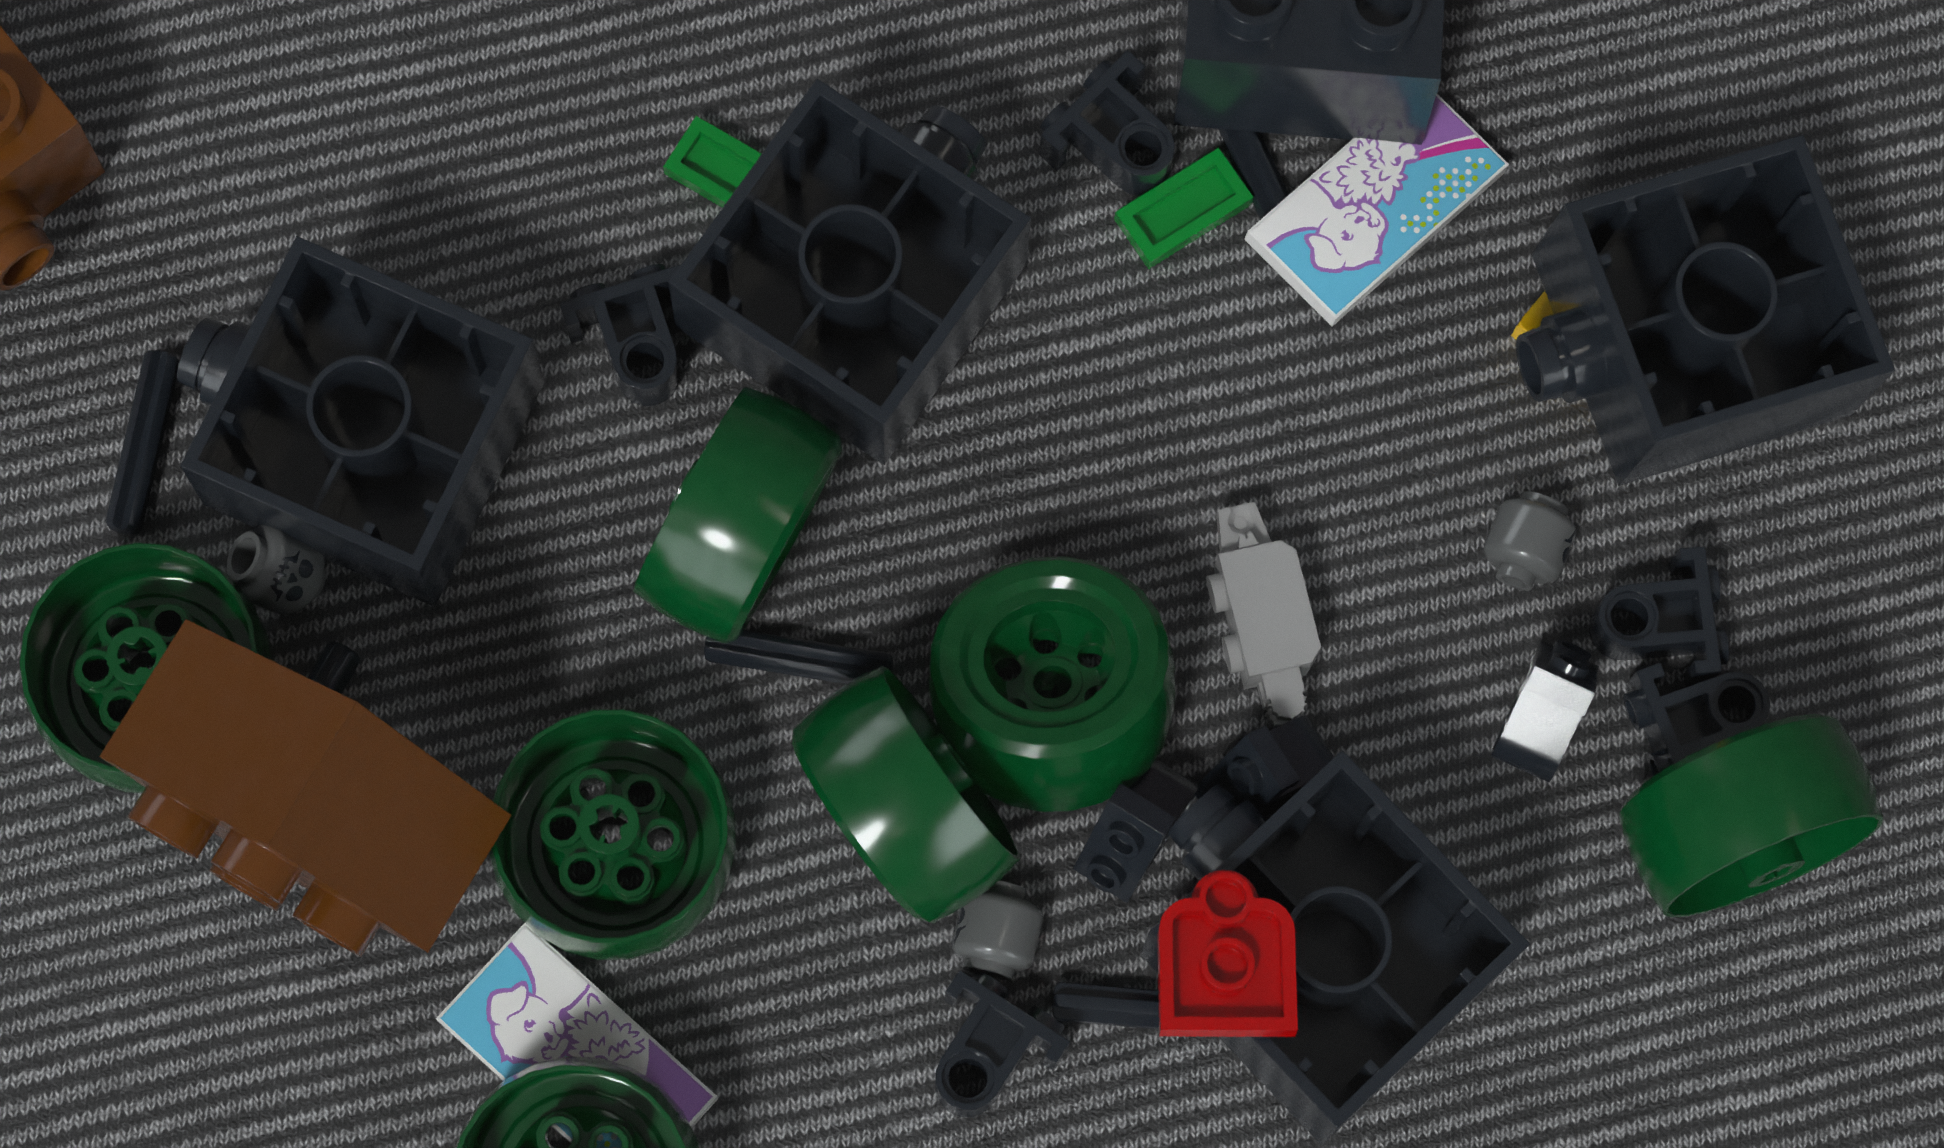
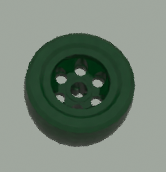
[633,387,842,644]
[20,543,271,793]
[930,556,1176,812]
[792,666,1020,923]
[489,710,736,960]
[1619,714,1884,918]
[455,1056,699,1148]

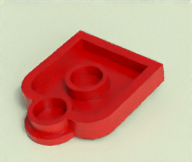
[1158,870,1298,1037]

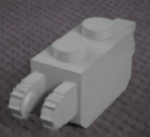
[1207,502,1321,728]

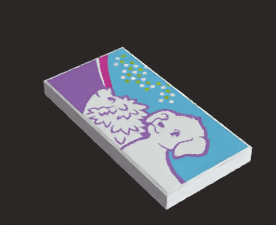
[1244,94,1509,326]
[436,923,718,1148]

